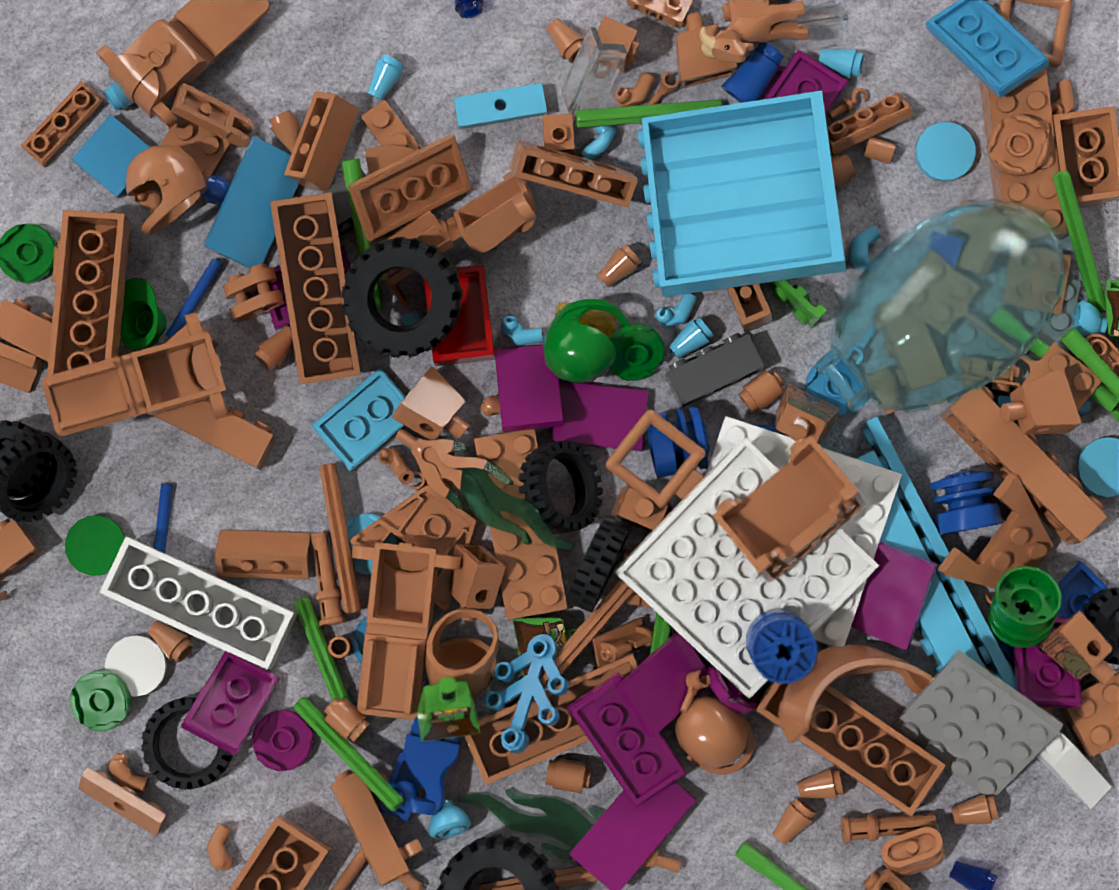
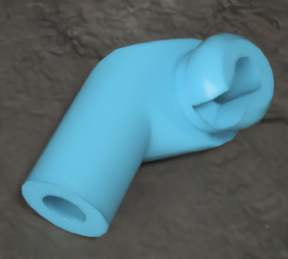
[849,225,881,269]
[656,294,698,327]
[500,315,543,346]

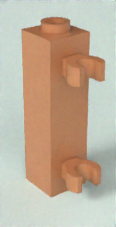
[331,769,423,887]

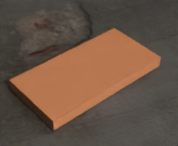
[347,134,472,241]

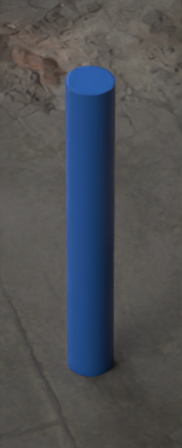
[165,258,223,338]
[154,484,173,553]

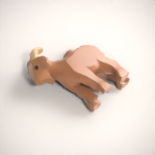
[699,0,808,63]

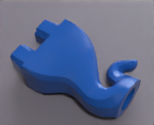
[393,718,462,815]

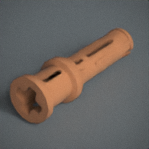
[310,532,347,626]
[840,812,937,844]

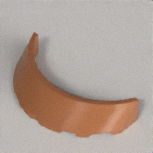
[779,644,934,743]

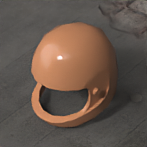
[125,144,208,235]
[425,608,499,699]
[675,695,754,775]

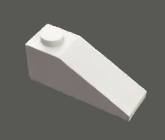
[1035,732,1112,809]

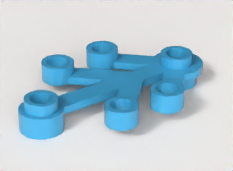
[484,634,569,754]

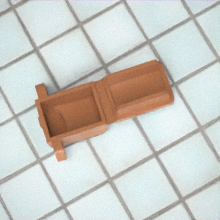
[96,0,270,129]
[382,171,537,305]
[41,312,227,437]
[352,542,461,720]

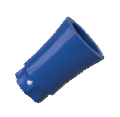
[721,42,784,103]

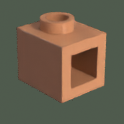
[542,114,574,155]

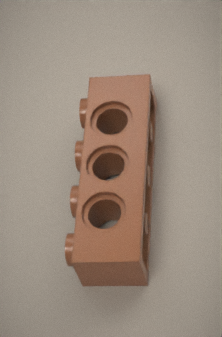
[509,140,638,208]

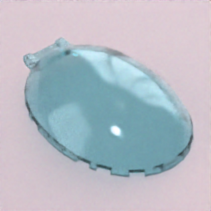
[815,200,1065,413]

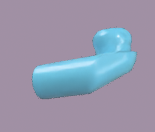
[581,126,616,160]

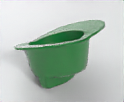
[121,277,167,350]

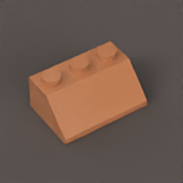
[1053,106,1119,208]

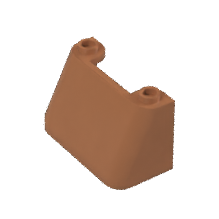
[712,435,865,582]

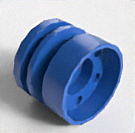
[646,406,710,478]
[929,470,1004,535]
[746,609,817,684]

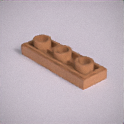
[21,80,105,168]
[827,92,914,155]
[78,768,166,836]

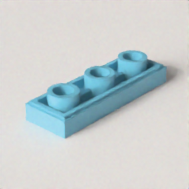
[454,83,547,129]

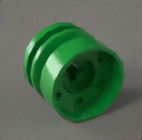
[988,566,1062,648]

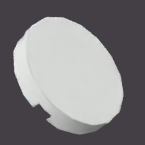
[105,635,168,697]

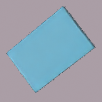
[311,367,406,472]

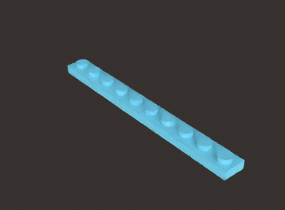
[862,417,1016,690]

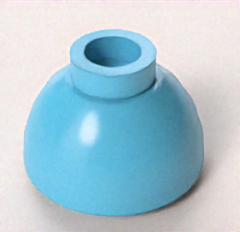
[1072,300,1107,338]
[429,800,472,839]

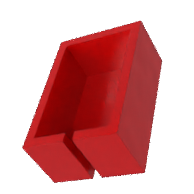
[424,264,495,366]

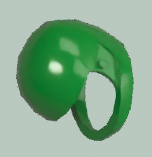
[543,299,629,384]

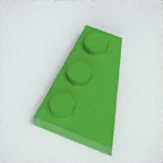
[768,279,827,328]

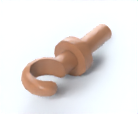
[828,88,868,119]

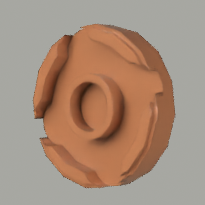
[986,115,1049,177]

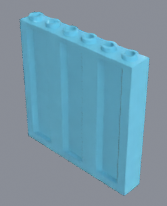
[638,91,846,297]

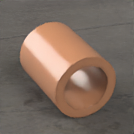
[863,137,896,164]
[328,636,352,658]

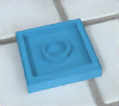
[72,114,150,199]

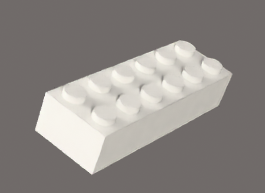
[99,537,298,670]

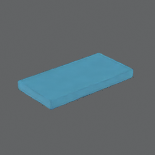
[926,0,1049,98]
[203,137,299,268]

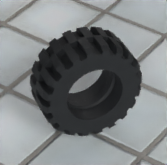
[341,237,463,358]
[437,834,559,890]

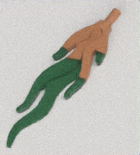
[396,428,575,549]
[458,789,681,873]

